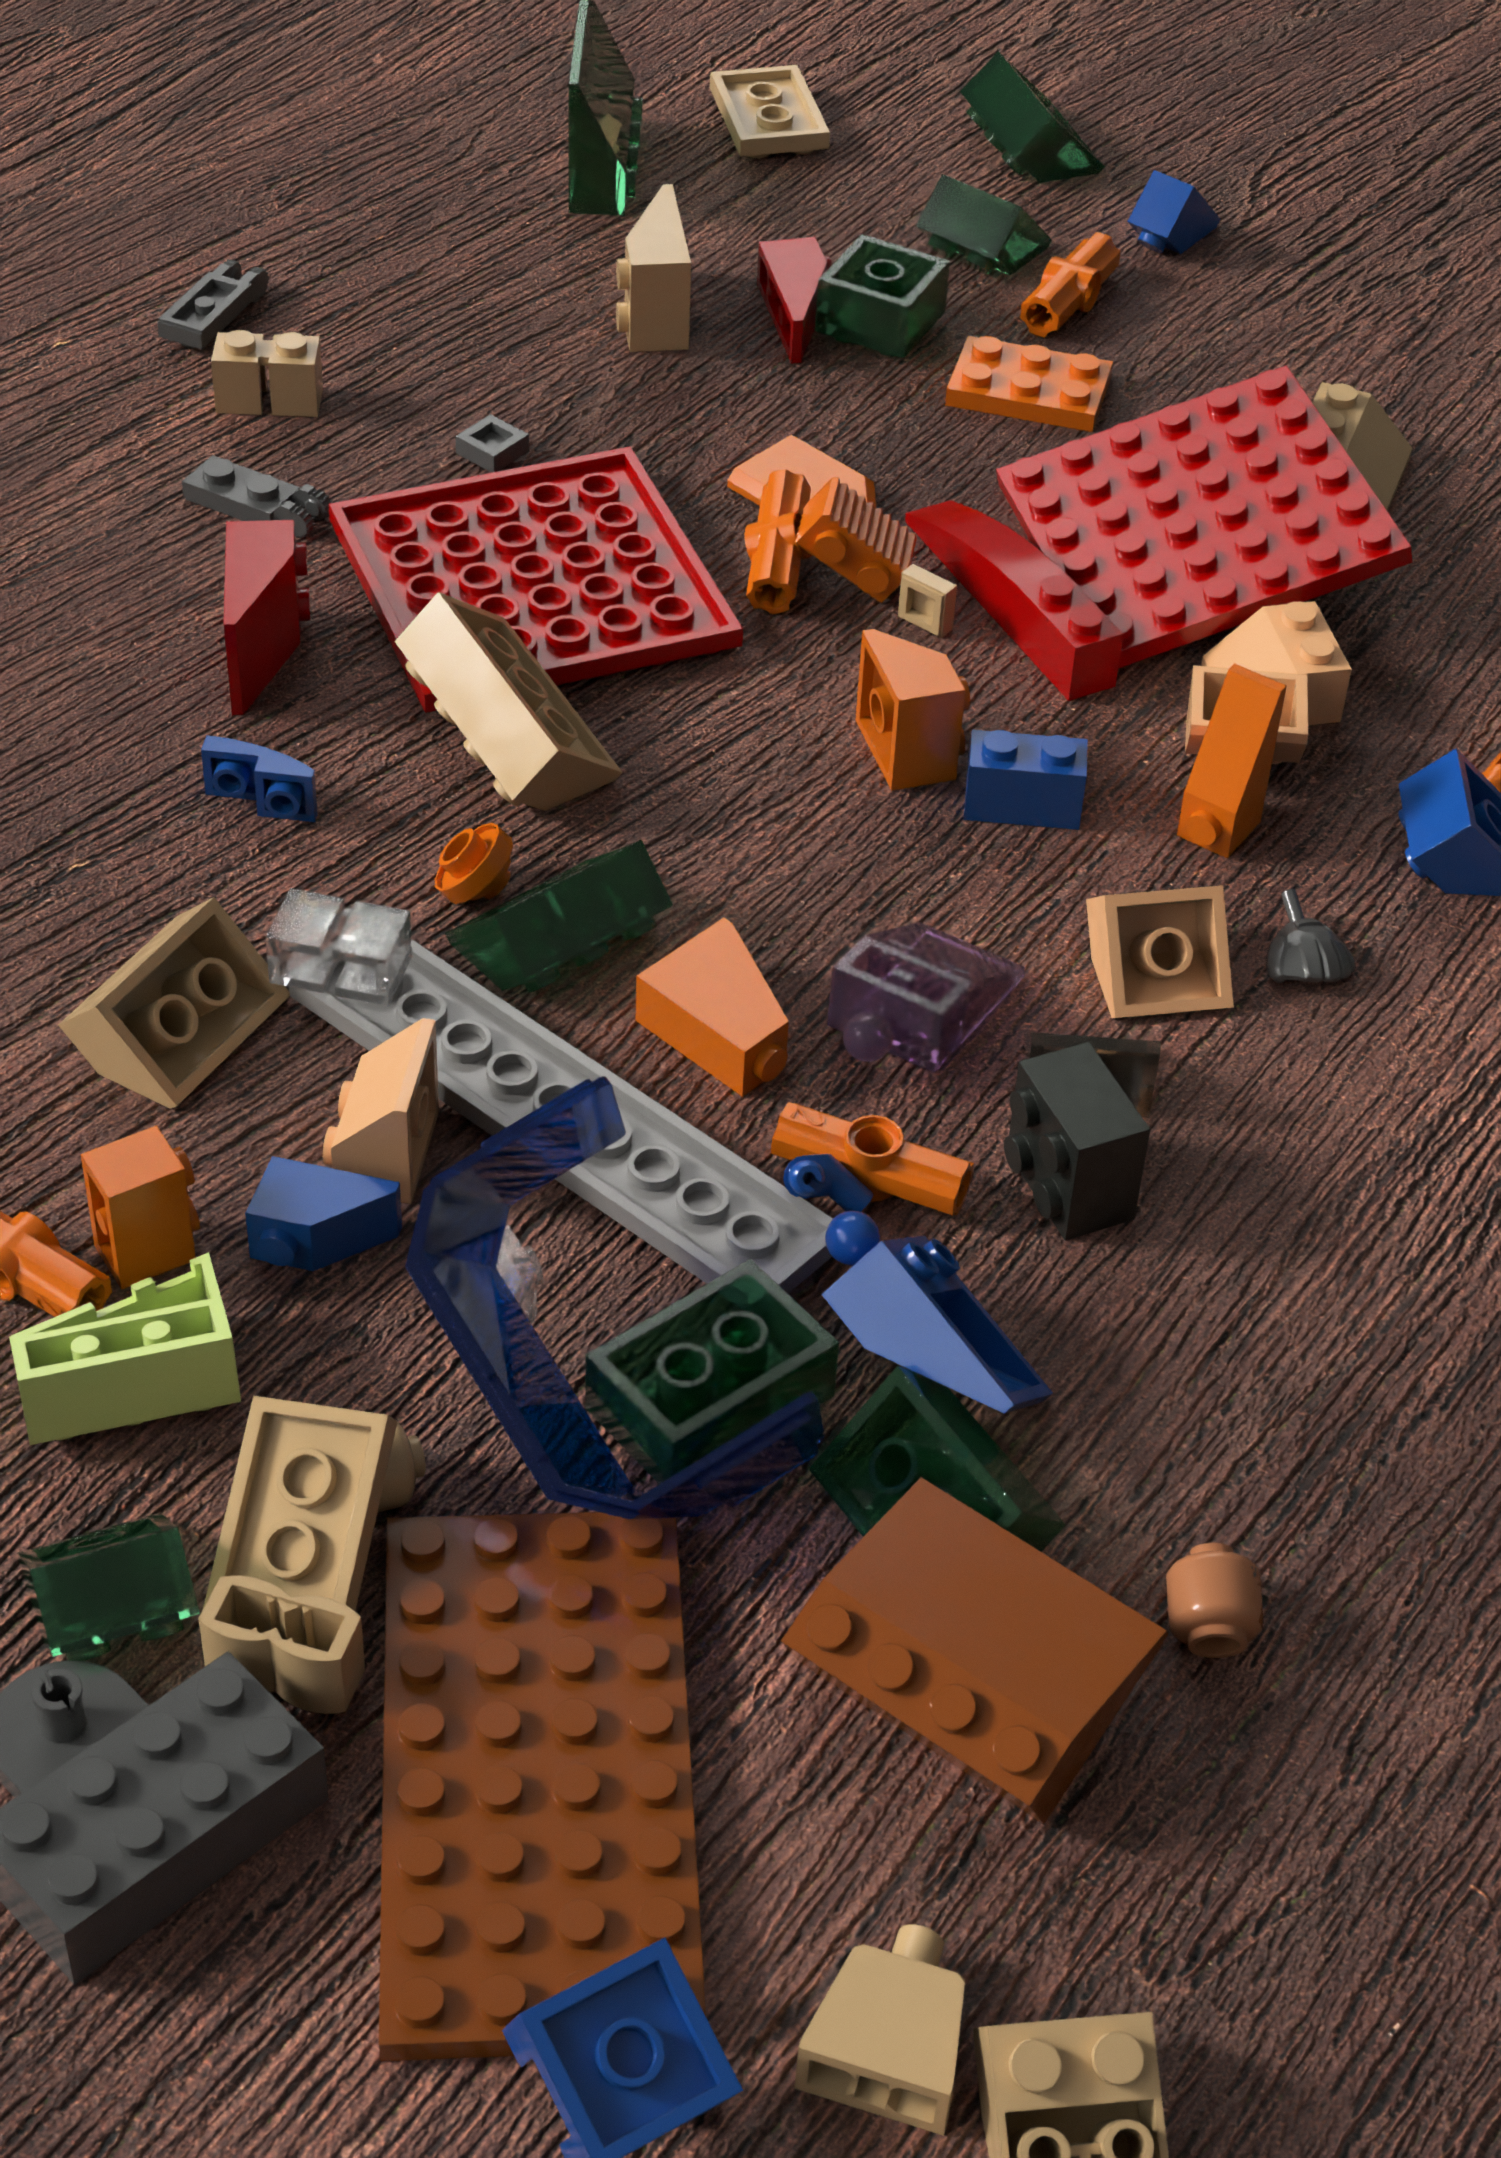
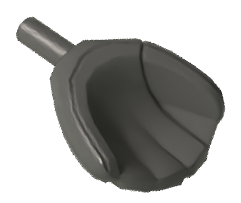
[1266,889,1356,983]

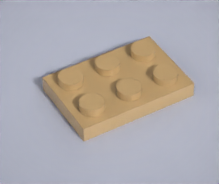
[710,65,830,158]
[203,1396,397,1611]

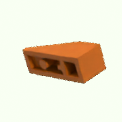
[1177,663,1287,859]

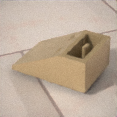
[973,2012,1169,2158]

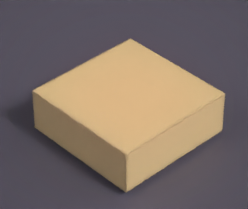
[898,564,957,638]

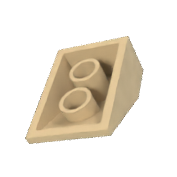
[616,184,691,352]

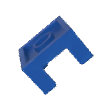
[502,1937,743,2158]

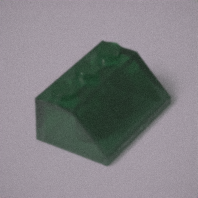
[960,51,1105,183]
[445,839,673,993]
[809,1366,1066,1552]

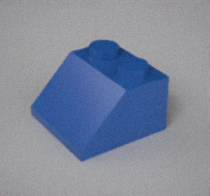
[964,729,1088,830]
[1398,748,1501,896]

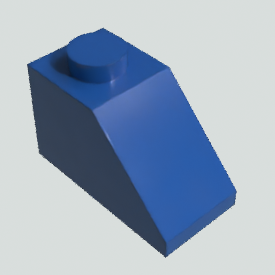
[1127,170,1221,254]
[245,1156,402,1271]

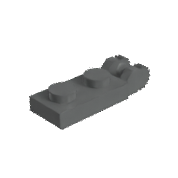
[157,259,269,349]
[182,455,332,538]

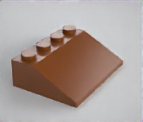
[781,1477,1169,1825]

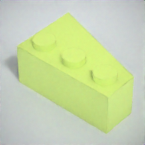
[9,1252,241,1445]

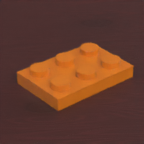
[945,336,1113,432]

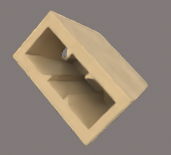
[795,1924,965,2136]

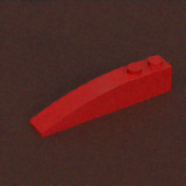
[905,500,1123,701]

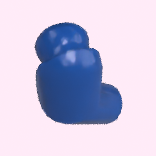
[783,1154,874,1212]

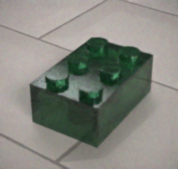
[585,1258,839,1496]

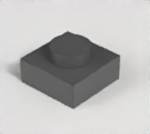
[455,414,529,472]

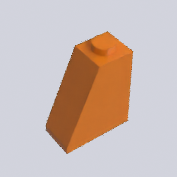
[635,917,789,1097]

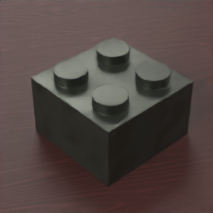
[1004,1042,1151,1241]

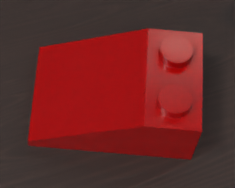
[223,520,311,715]

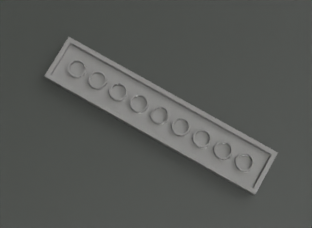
[288,917,833,1319]

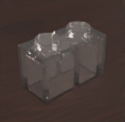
[265,888,412,1006]

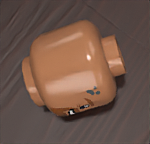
[1166,1543,1264,1658]

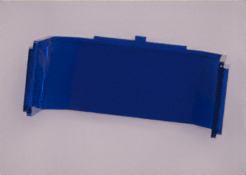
[405,1076,825,1520]

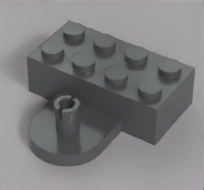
[0,1651,329,1985]

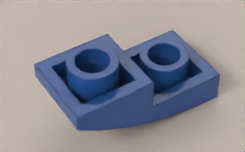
[201,735,318,822]

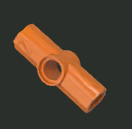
[1020,232,1121,338]
[745,469,812,615]
[771,1102,974,1216]
[0,1211,112,1317]

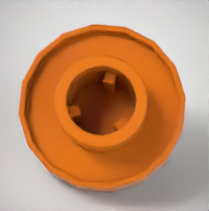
[434,822,513,904]

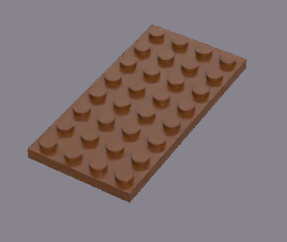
[379,1510,706,2062]

